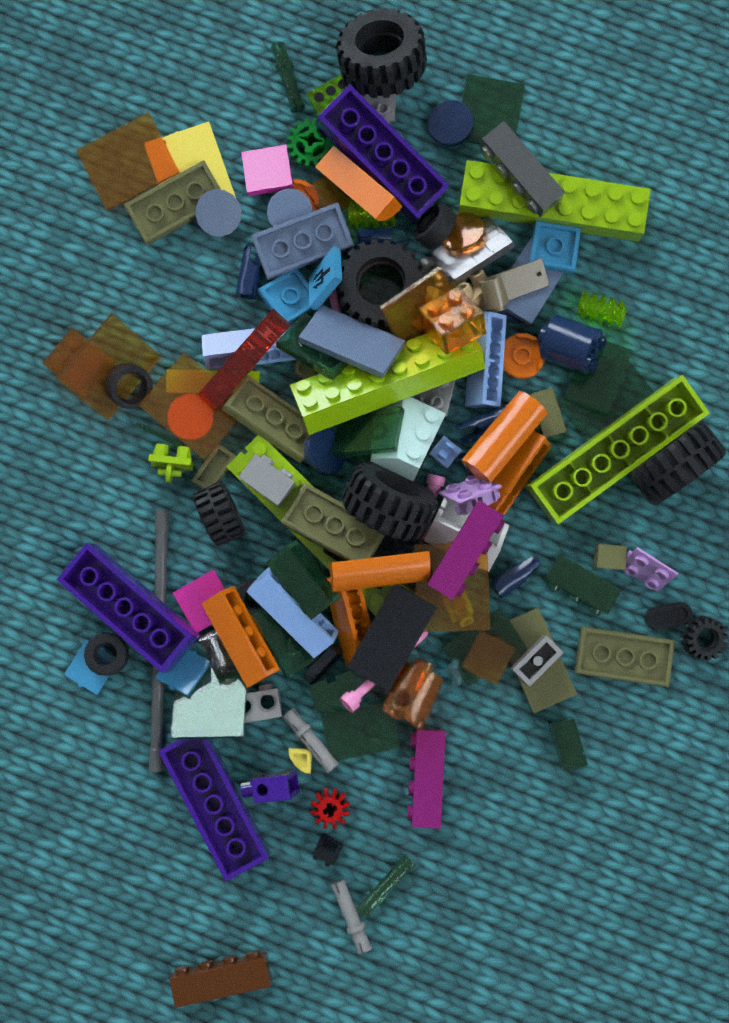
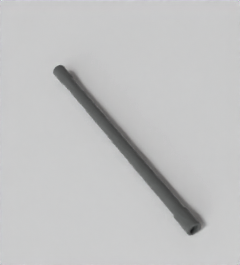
[149,510,169,772]

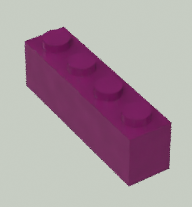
[427,500,505,600]
[407,728,446,829]

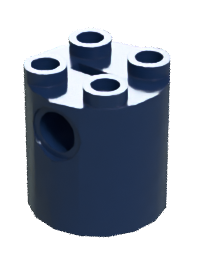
[537,315,607,374]

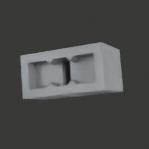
[230,684,283,725]

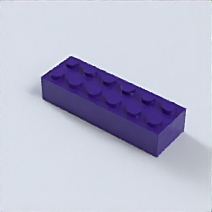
[315,84,450,224]
[57,543,200,673]
[158,726,271,882]

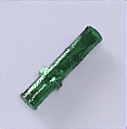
[271,42,305,113]
[356,854,416,919]

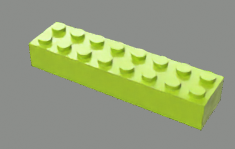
[458,160,651,242]
[290,319,485,435]
[525,375,710,524]

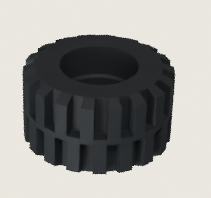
[194,481,245,547]

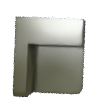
[593,544,627,570]

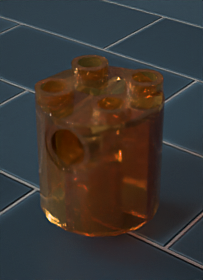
[382,659,444,730]

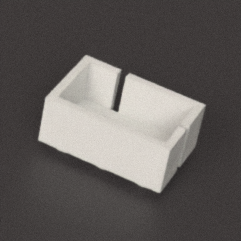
[424,497,509,572]

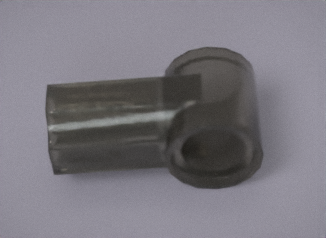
[198,629,235,676]

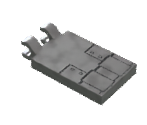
[421,216,515,290]

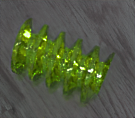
[348,200,395,230]
[575,290,627,330]

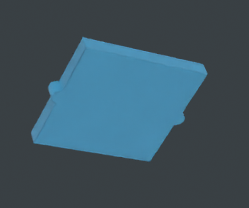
[64,639,115,695]
[155,650,211,697]

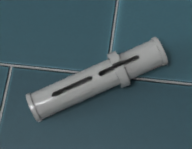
[282,708,339,773]
[331,879,372,954]

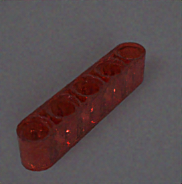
[197,308,291,411]

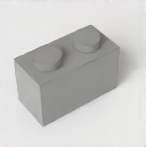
[238,454,296,507]
[509,635,564,687]

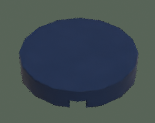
[428,100,474,147]
[304,429,345,476]

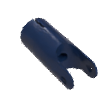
[356,226,410,247]
[235,244,262,300]
[456,406,505,443]
[489,556,540,599]

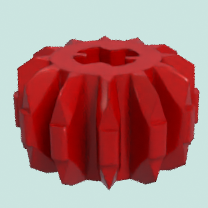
[310,788,350,829]

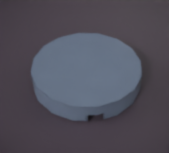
[195,189,242,237]
[267,189,313,227]

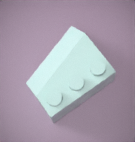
[371,397,446,481]

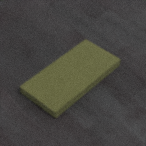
[124,160,220,246]
[222,375,310,463]
[281,483,386,561]
[495,607,577,713]
[574,626,675,687]

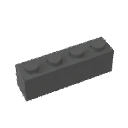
[480,121,565,217]

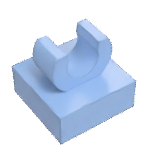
[429,436,462,469]

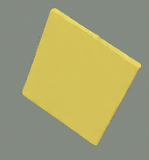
[144,122,236,198]

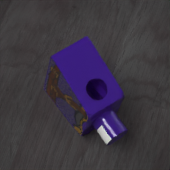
[240,769,300,803]

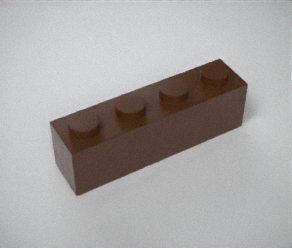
[169,950,272,1008]

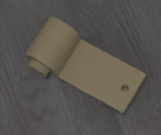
[479,258,549,313]

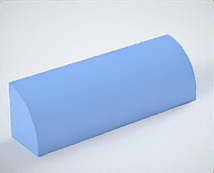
[465,311,507,408]
[202,323,299,370]
[246,565,339,658]

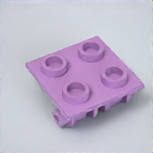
[438,475,501,516]
[624,547,679,592]

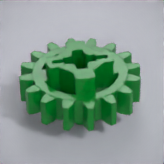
[287,118,336,169]

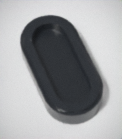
[644,602,693,630]
[303,644,343,684]

